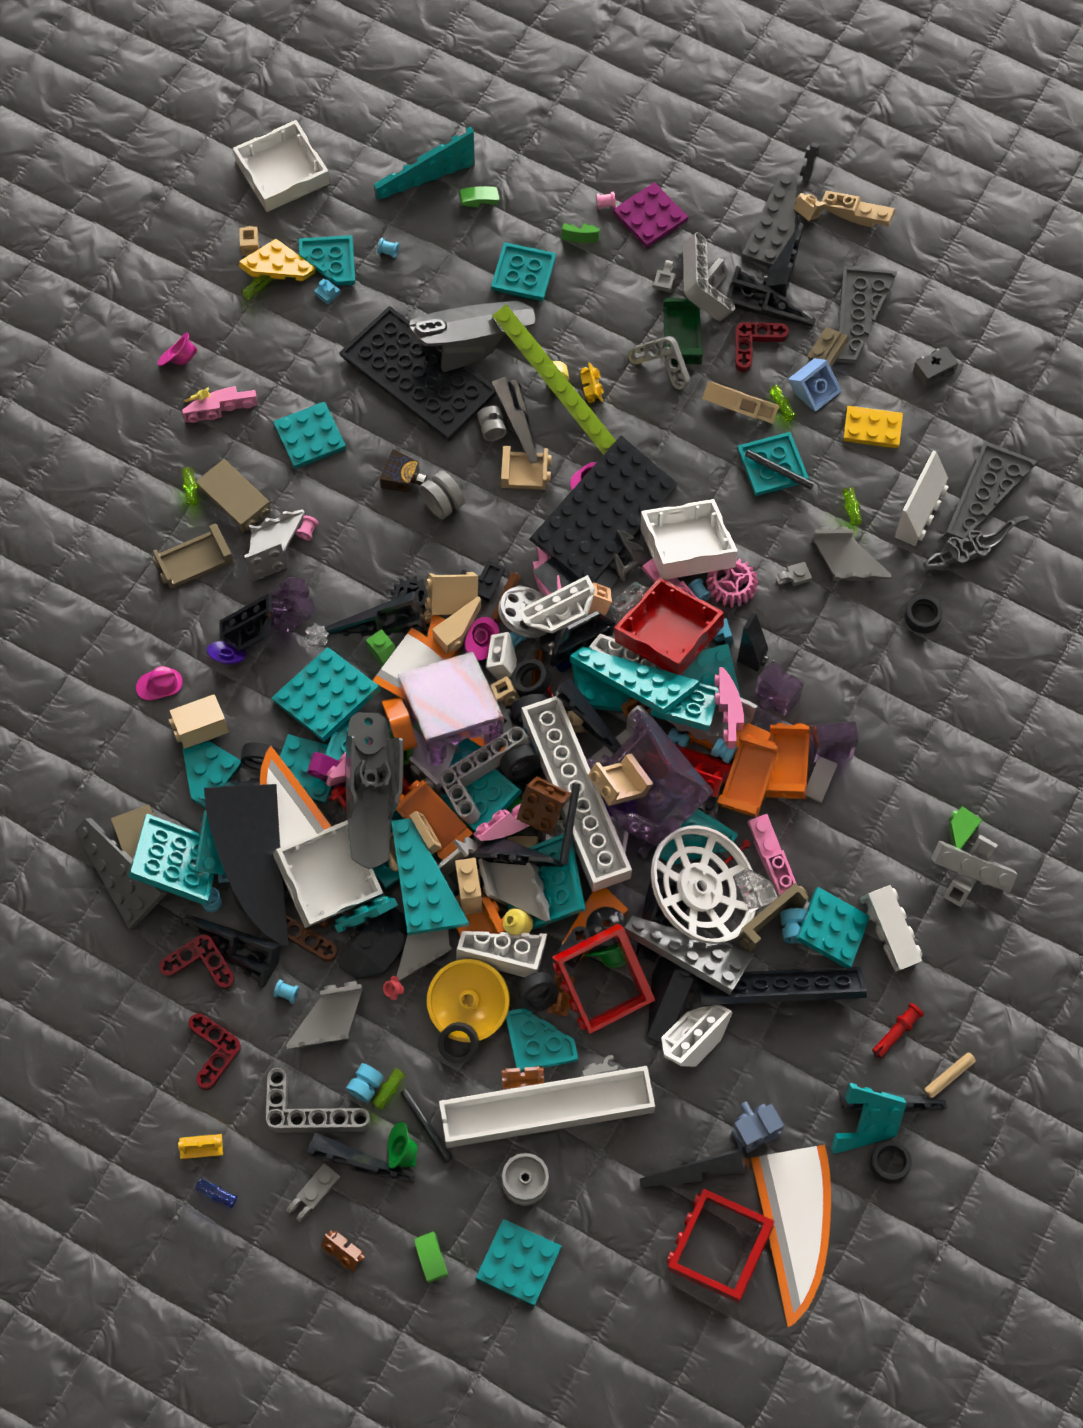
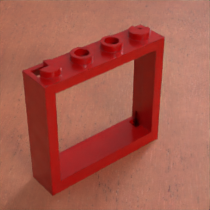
[552,924,655,1034]
[666,1189,775,1304]

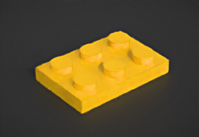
[843,406,903,449]

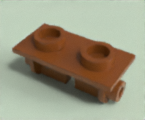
[547,973,575,1017]
[501,1065,544,1089]
[321,1230,365,1272]

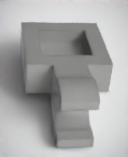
[653,260,675,293]
[776,562,812,586]
[582,1055,618,1077]

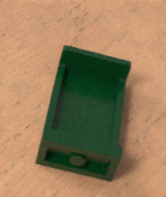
[663,297,703,364]

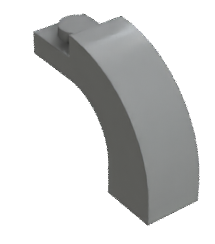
[943,835,998,907]

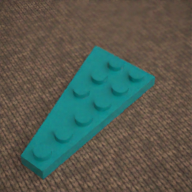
[374,126,475,200]
[570,647,700,715]
[391,818,470,936]

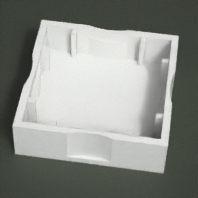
[233,120,330,212]
[640,499,737,580]
[273,820,383,928]

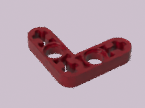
[735,322,789,372]
[159,935,235,988]
[189,1013,241,1090]

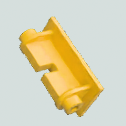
[580,362,604,403]
[178,1134,223,1159]

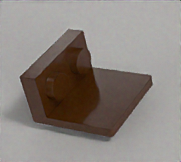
[517,776,571,836]

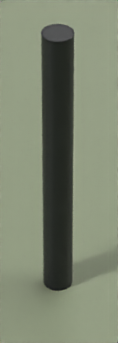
[745,450,815,490]
[559,783,580,865]
[400,1089,452,1162]

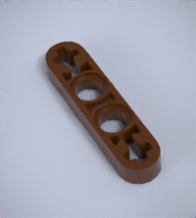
[286,915,337,962]

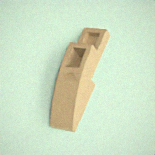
[821,191,895,228]
[702,381,779,424]

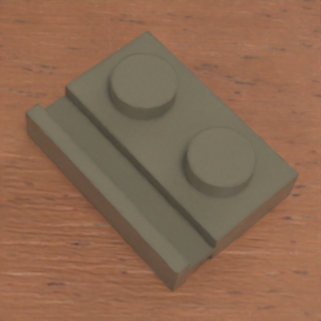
[807,327,850,367]

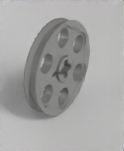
[498,587,548,638]

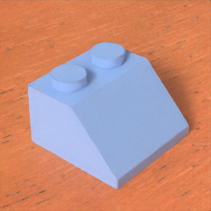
[788,358,842,412]

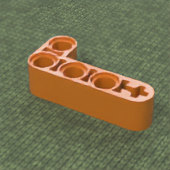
[381,696,418,751]

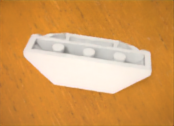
[518,575,595,633]
[661,1004,732,1067]

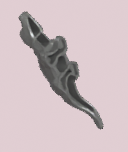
[923,516,1029,571]

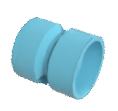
[780,908,806,944]
[346,1063,384,1103]

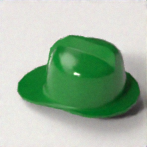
[585,938,632,969]
[387,1122,418,1168]

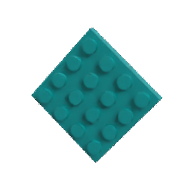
[272,647,380,742]
[128,814,214,905]
[507,834,586,930]

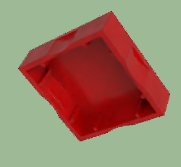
[614,577,724,675]

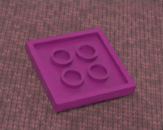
[613,182,688,249]

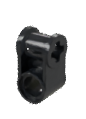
[556,926,590,968]

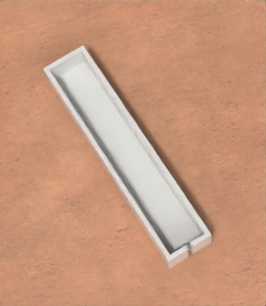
[439,1066,655,1148]

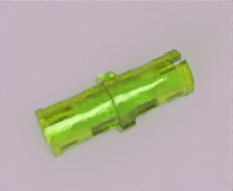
[241,275,274,300]
[769,385,796,422]
[181,467,199,506]
[842,487,862,526]
[371,1068,406,1110]

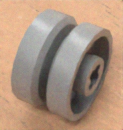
[419,470,465,520]
[502,1153,549,1206]

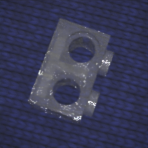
[609,582,649,622]

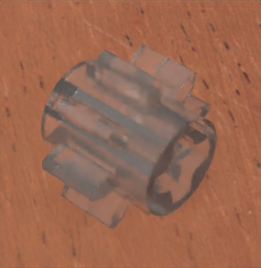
[304,623,329,649]

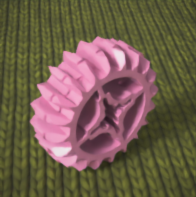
[706,558,758,608]

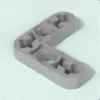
[628,336,690,389]

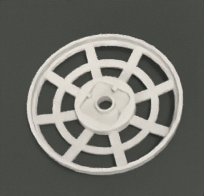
[651,825,758,944]

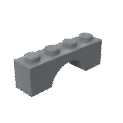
[931,840,1018,893]

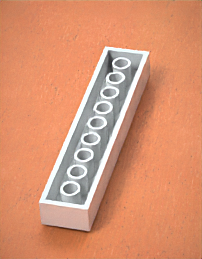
[521,696,632,892]

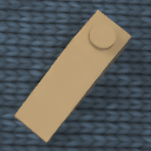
[432,596,481,654]

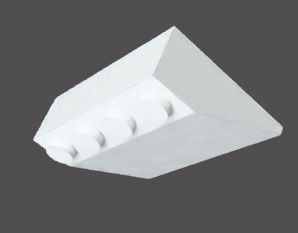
[895,450,949,546]

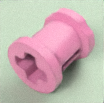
[596,192,616,210]
[296,516,319,541]

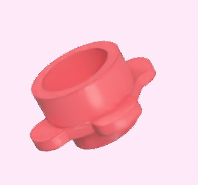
[383,976,404,1000]

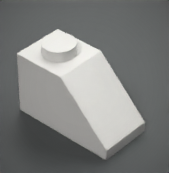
[486,632,517,680]

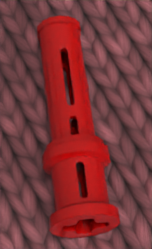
[872,1003,924,1059]

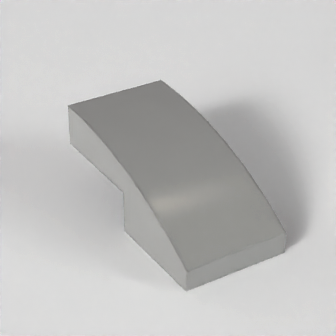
[806,756,838,803]

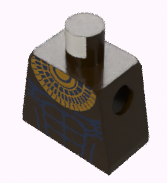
[379,449,427,493]

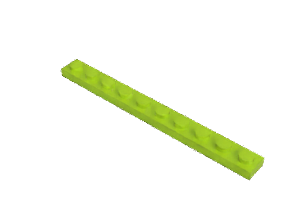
[492,304,616,455]

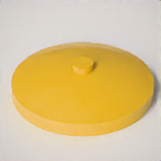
[427,959,510,1042]

